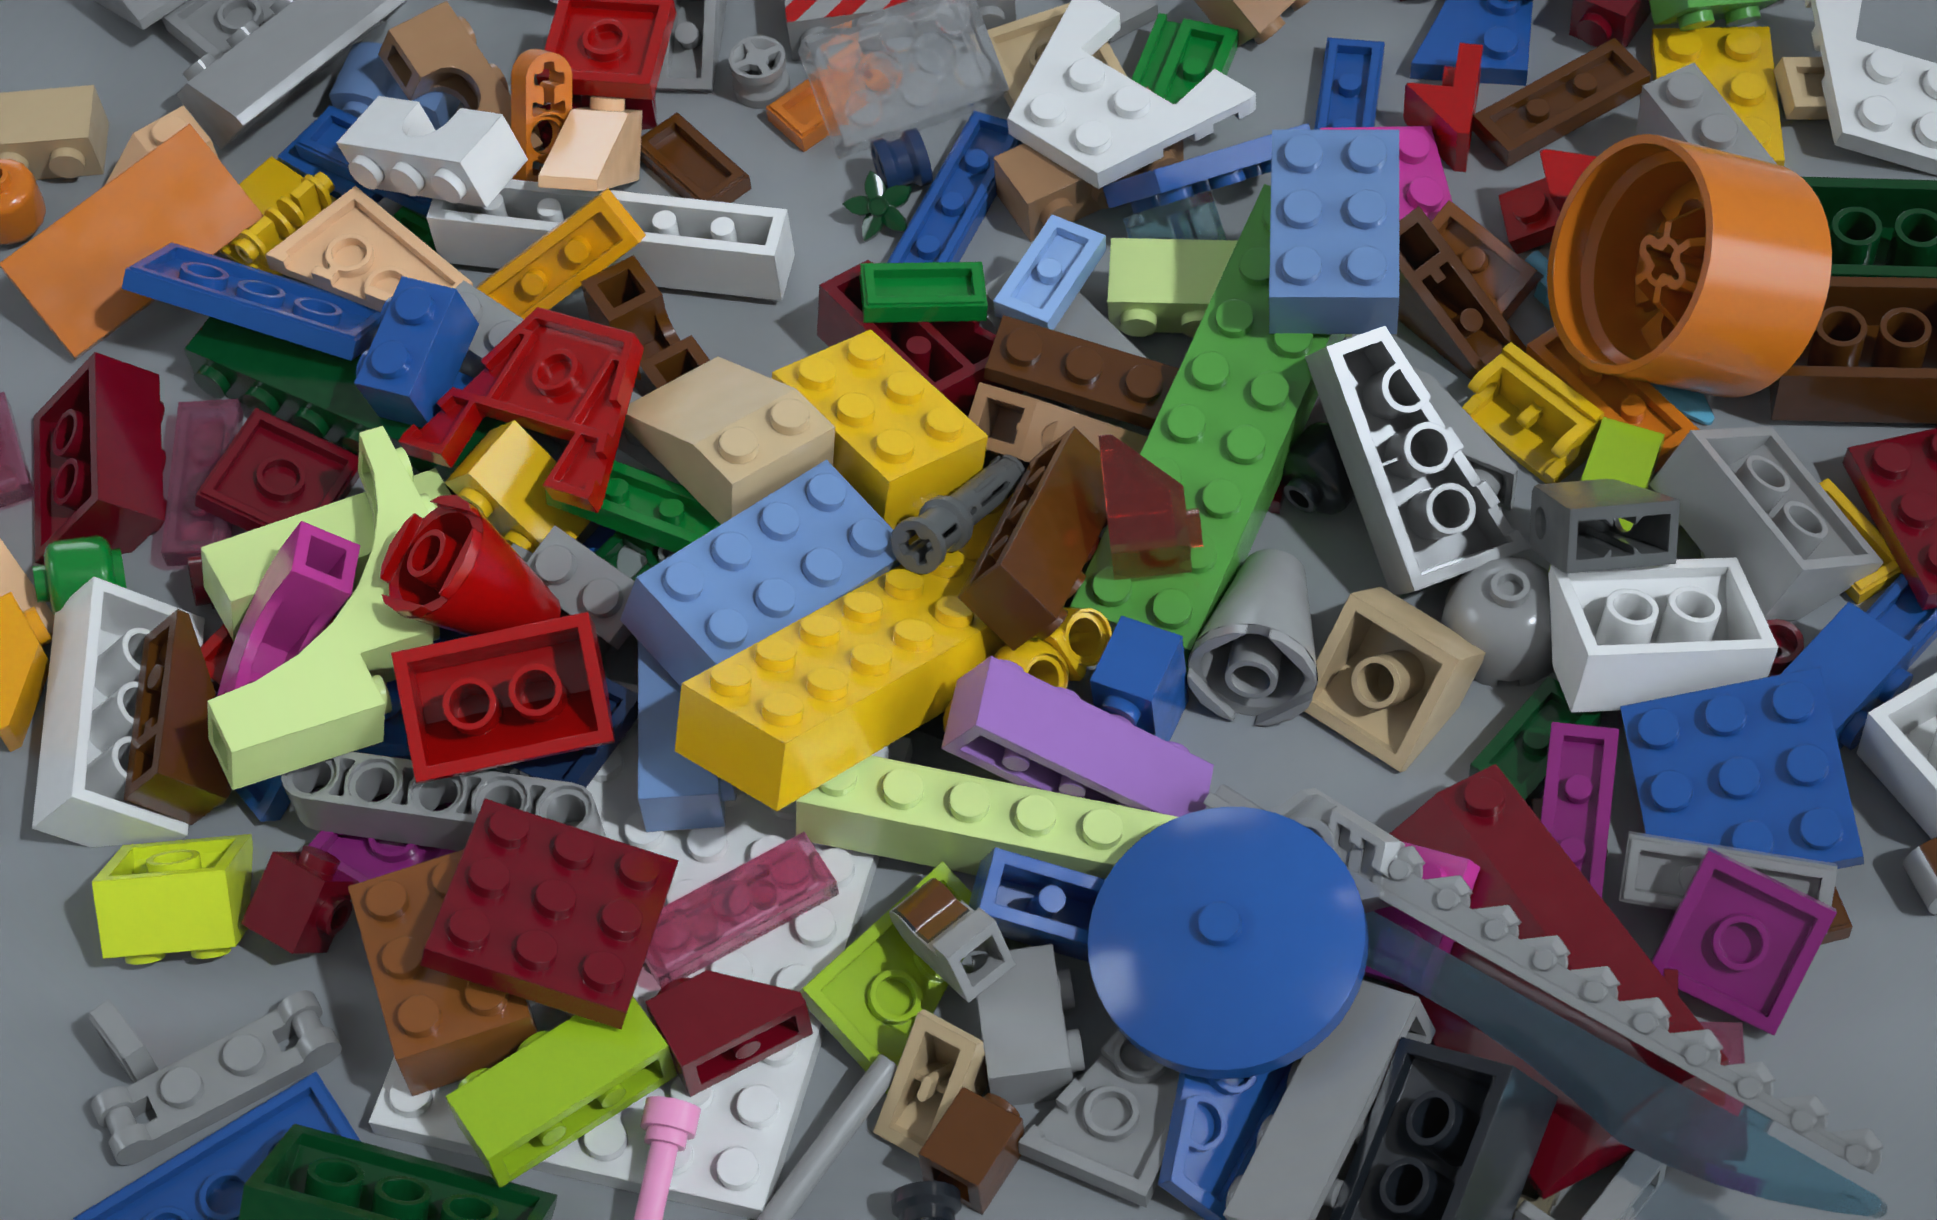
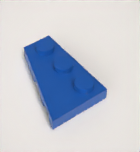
[1410,0,1533,86]
[1158,1062,1294,1220]

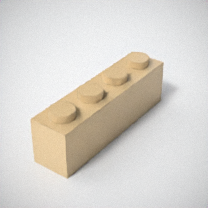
[0,85,109,180]

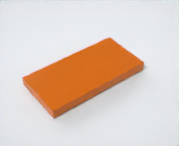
[0,123,264,360]

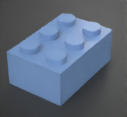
[1269,130,1399,334]

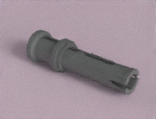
[891,454,1026,574]

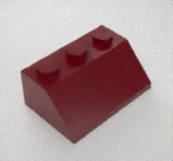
[33,352,168,565]

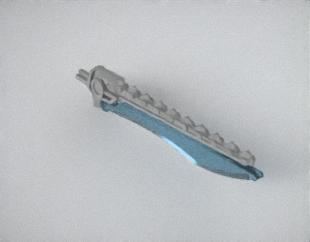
[1203,784,1888,1218]

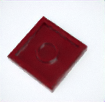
[195,408,360,531]

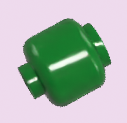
[32,535,127,615]

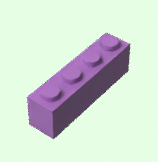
[941,656,1214,817]

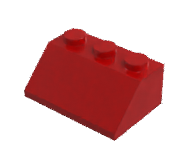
[391,612,615,784]

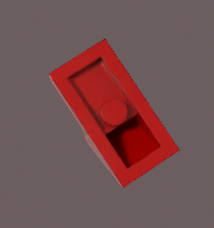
[1403,43,1483,173]
[1498,149,1597,254]

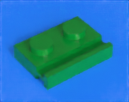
[1131,13,1239,104]

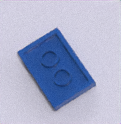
[1103,123,1311,214]

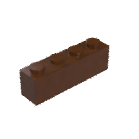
[957,426,1127,651]

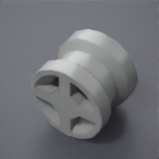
[728,35,790,109]

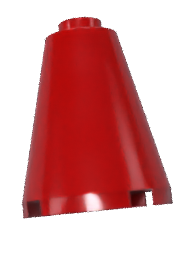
[380,495,561,636]

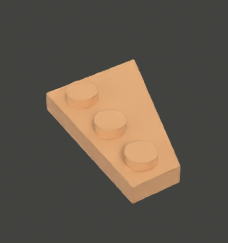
[265,186,473,312]

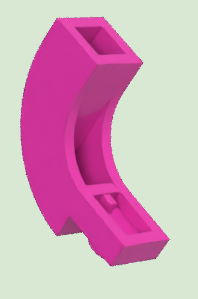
[217,521,360,697]

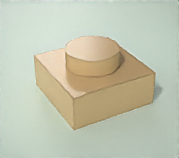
[1774,57,1829,120]

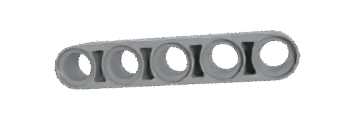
[281,752,605,851]

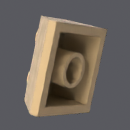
[1304,587,1486,772]

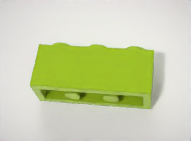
[445,997,677,1188]

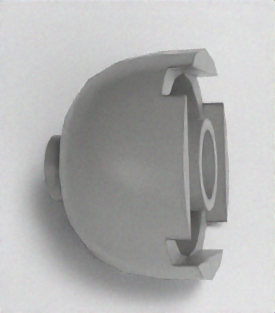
[1441,556,1554,687]

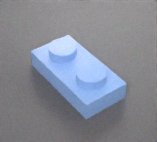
[993,214,1106,330]

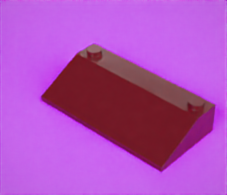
[1386,764,1728,1200]

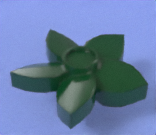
[842,170,912,242]

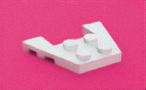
[1007,0,1256,189]
[1805,0,1937,175]

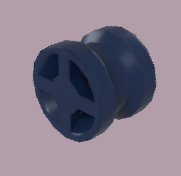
[870,128,933,189]

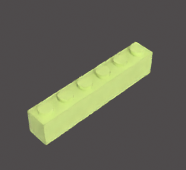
[796,755,1178,879]

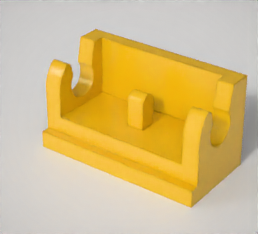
[1462,342,1604,484]

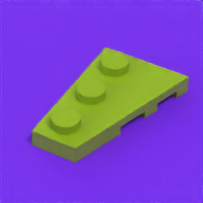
[799,861,972,1094]

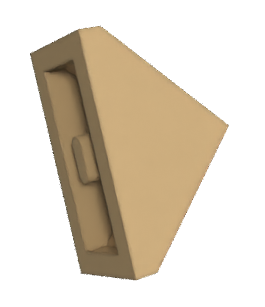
[873,1009,989,1158]

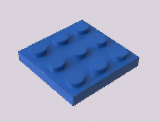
[1620,667,1864,869]

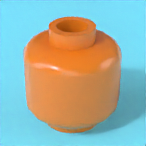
[0,159,46,245]

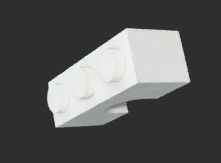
[336,96,528,208]

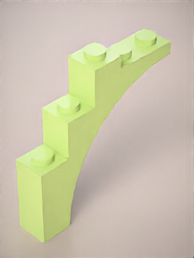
[207,426,440,790]

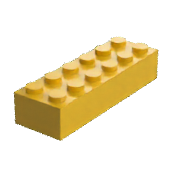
[675,550,1007,811]

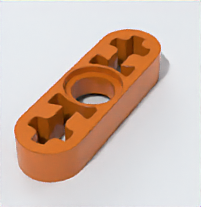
[511,49,572,182]

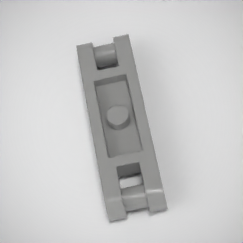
[91,990,342,1166]

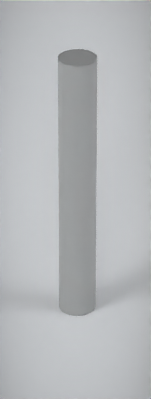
[756,1054,898,1220]

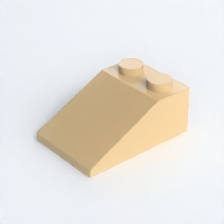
[624,357,835,524]

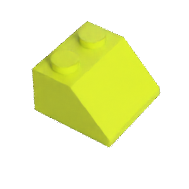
[92,834,253,965]

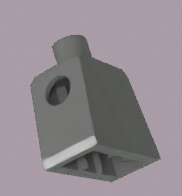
[1529,479,1680,574]

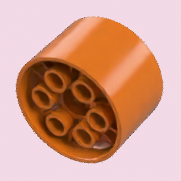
[1547,134,1832,398]

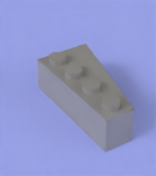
[1305,326,1530,595]

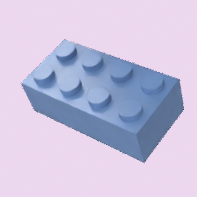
[620,459,901,686]

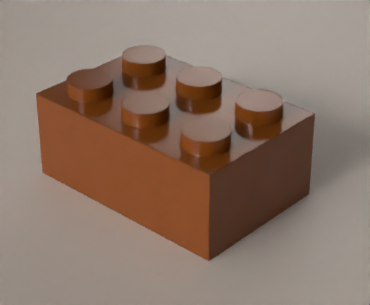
[348,849,538,1096]

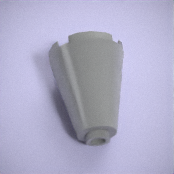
[1187,549,1318,726]

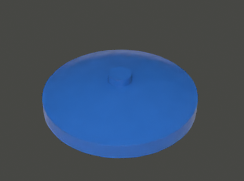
[1088,807,1369,1079]

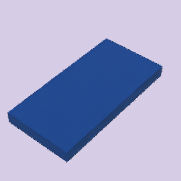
[122,242,381,361]
[73,1071,360,1220]

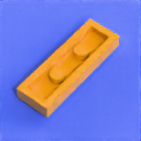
[476,187,646,319]

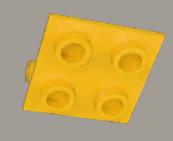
[221,156,337,276]

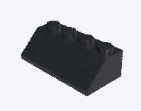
[1329,1037,1558,1220]

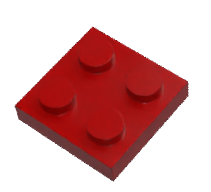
[536,0,676,100]

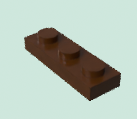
[1472,38,1651,167]
[983,315,1179,430]

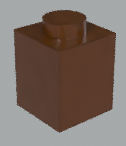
[918,1087,1025,1215]

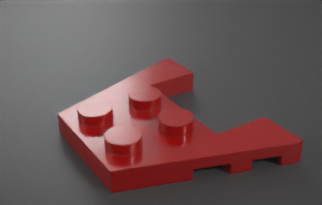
[398,307,644,513]

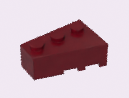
[817,260,1024,417]

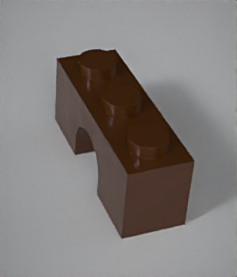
[581,255,710,397]

